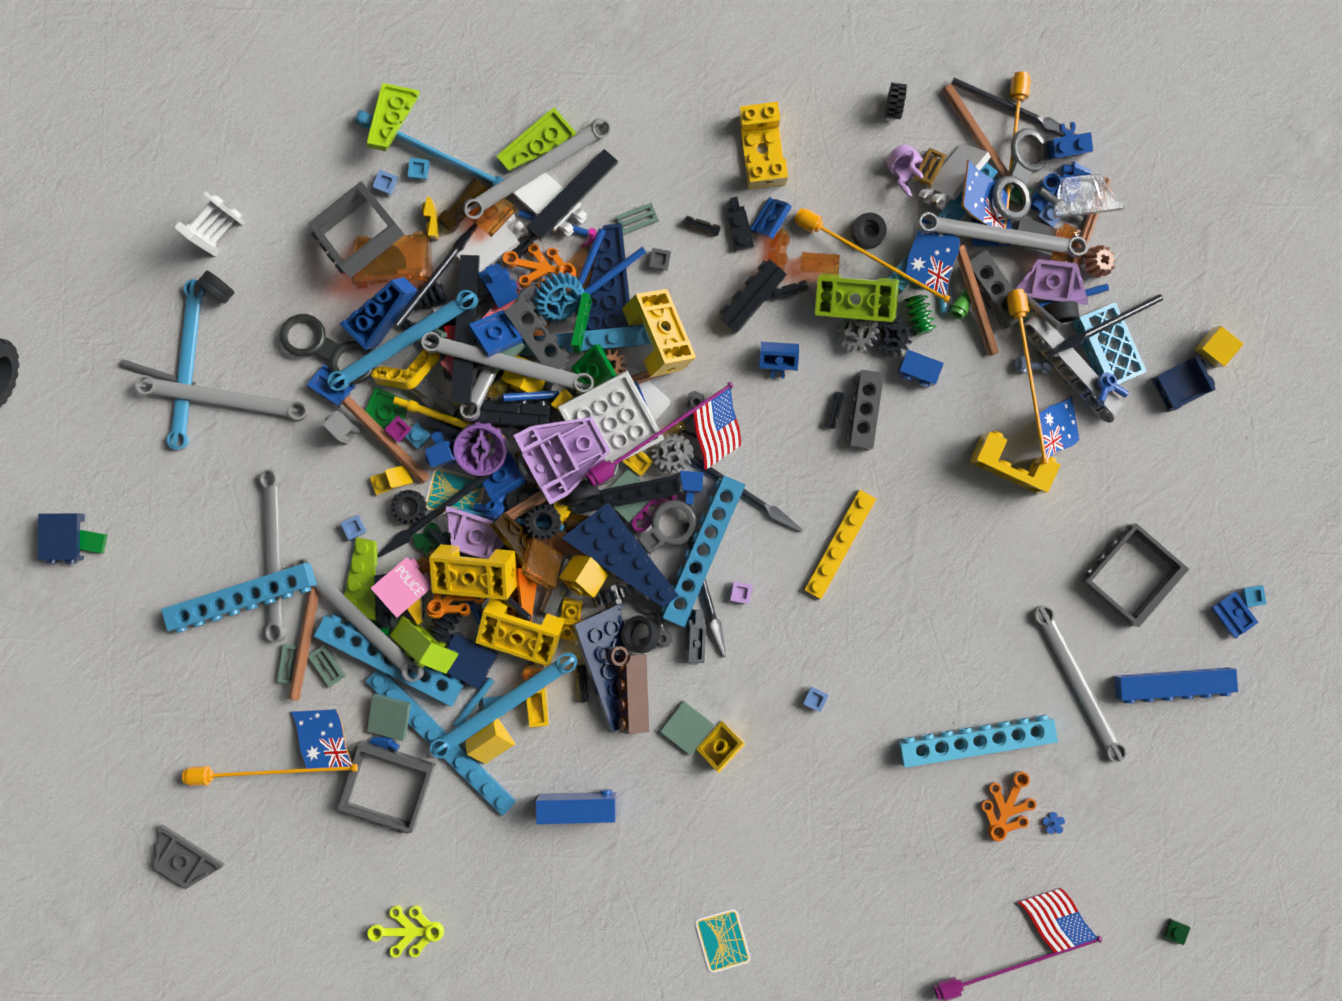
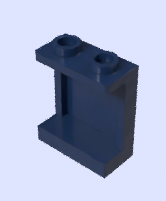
[1151,356,1216,412]
[38,513,85,564]
[446,632,499,689]

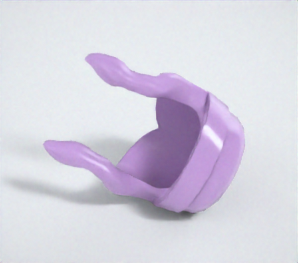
[887,145,923,196]

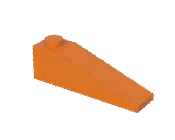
[507,564,536,640]

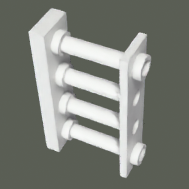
[174,191,245,257]

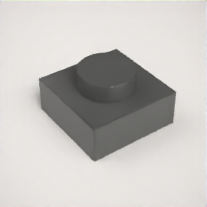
[649,248,671,271]

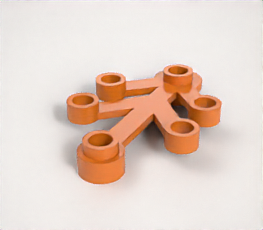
[503,244,576,289]
[426,575,485,619]
[981,771,1037,842]

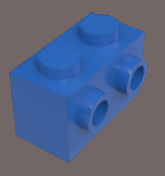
[897,349,944,388]

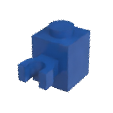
[680,471,704,505]

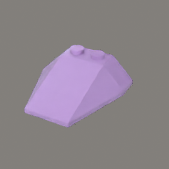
[513,417,610,505]

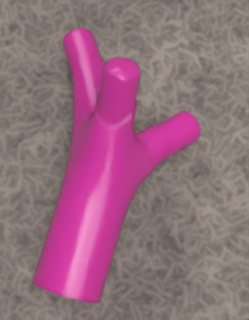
[580,228,596,248]

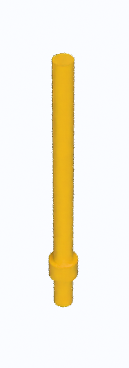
[393,396,505,440]

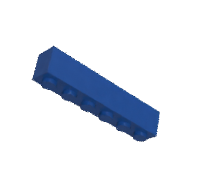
[1114,667,1238,703]

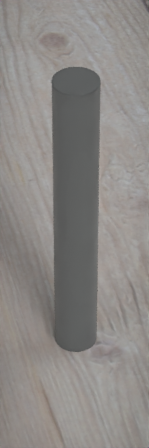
[1037,186,1084,223]
[1017,288,1061,329]

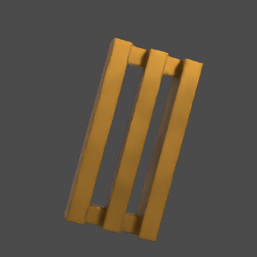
[913,147,947,188]

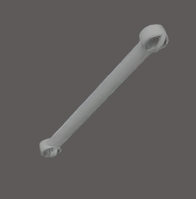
[463,118,611,219]
[917,212,1088,258]
[460,269,545,421]
[421,332,594,394]
[135,375,309,420]
[260,469,287,642]
[293,558,424,682]
[1033,605,1127,762]

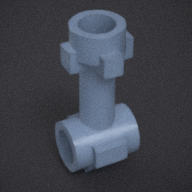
[1015,357,1053,374]

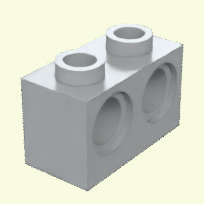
[322,411,361,444]

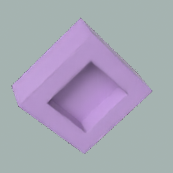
[730,581,753,604]

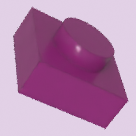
[385,416,412,443]

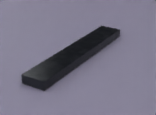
[526,149,618,242]
[570,474,684,514]

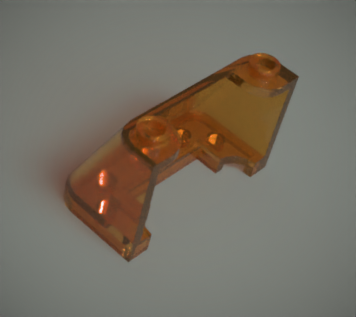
[351,231,433,289]

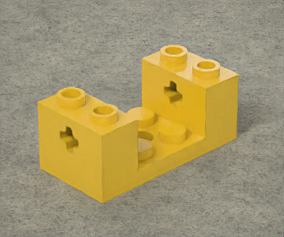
[738,101,788,190]
[622,289,696,377]
[969,431,1061,494]
[429,544,517,600]
[475,598,565,666]

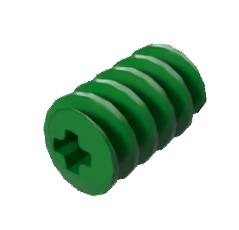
[904,294,937,337]

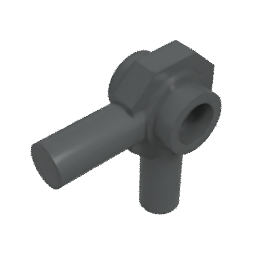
[682,391,705,424]
[639,614,673,648]

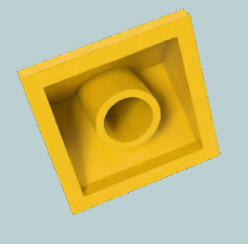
[465,719,515,764]
[696,721,745,773]

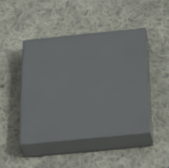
[1013,217,1057,260]

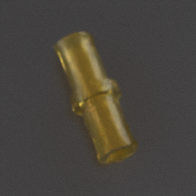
[488,380,511,398]

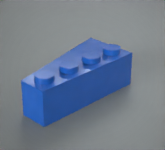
[339,277,418,350]

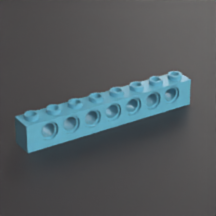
[898,715,1058,768]

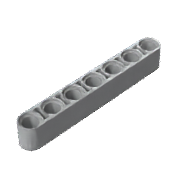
[1023,313,1124,423]

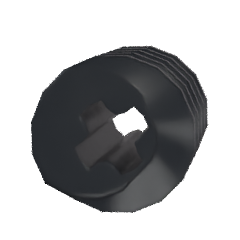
[409,279,447,311]
[428,601,466,643]

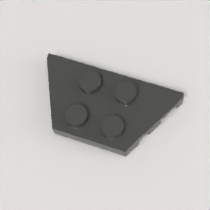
[154,824,224,889]

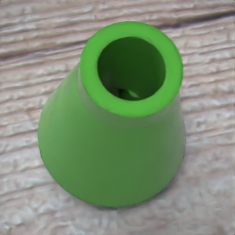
[950,289,971,319]

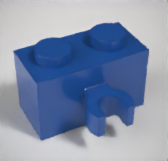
[1047,122,1093,160]
[479,263,519,308]
[759,341,799,379]
[425,432,457,468]

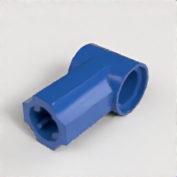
[1030,173,1061,213]

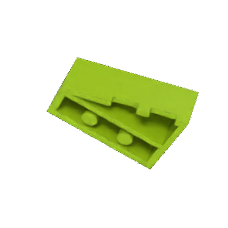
[390,616,458,674]

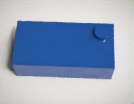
[536,789,617,824]

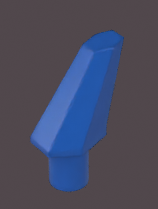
[1062,161,1092,177]
[369,737,400,752]

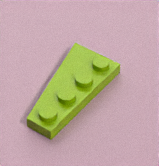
[367,83,420,151]
[496,107,577,172]
[344,537,378,620]

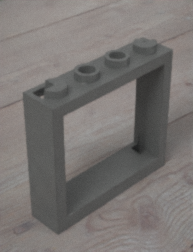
[308,181,405,278]
[1081,523,1189,627]
[337,740,436,834]

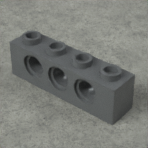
[970,250,1030,329]
[504,298,570,369]
[846,369,884,450]

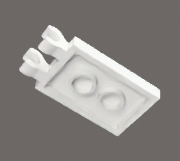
[919,144,991,210]
[513,172,587,237]
[457,208,528,273]

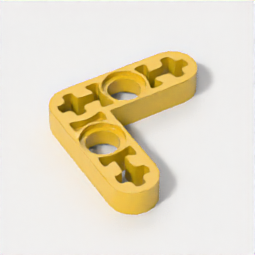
[371,347,441,390]

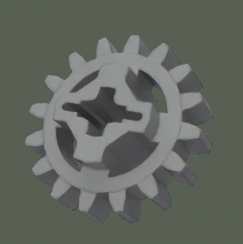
[837,318,879,353]
[652,433,694,474]

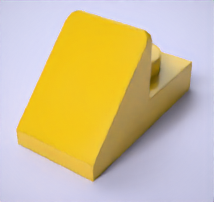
[370,466,413,495]

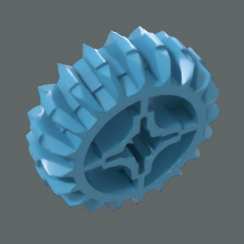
[533,271,584,323]

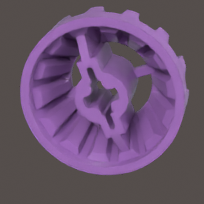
[454,422,508,476]

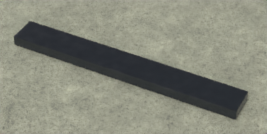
[451,255,480,405]

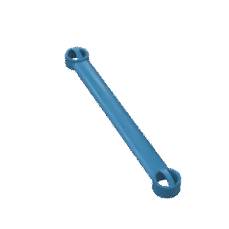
[354,110,505,187]
[167,279,206,450]
[328,290,478,391]
[430,652,577,758]

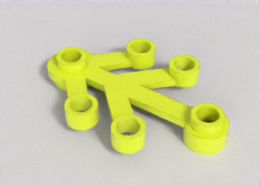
[367,905,444,958]

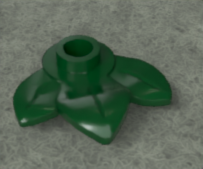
[414,522,451,560]

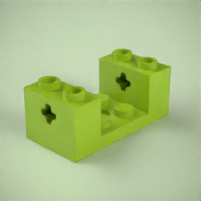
[815,273,899,322]

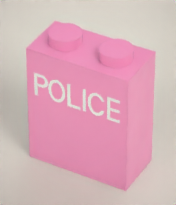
[371,557,432,617]

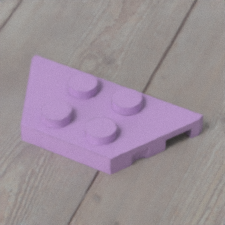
[1015,258,1089,305]
[446,506,505,559]

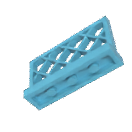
[1071,302,1147,384]

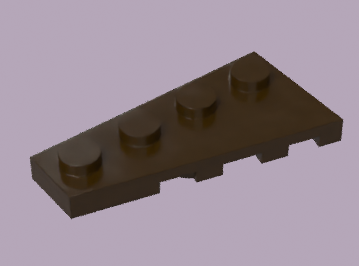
[490,512,560,585]

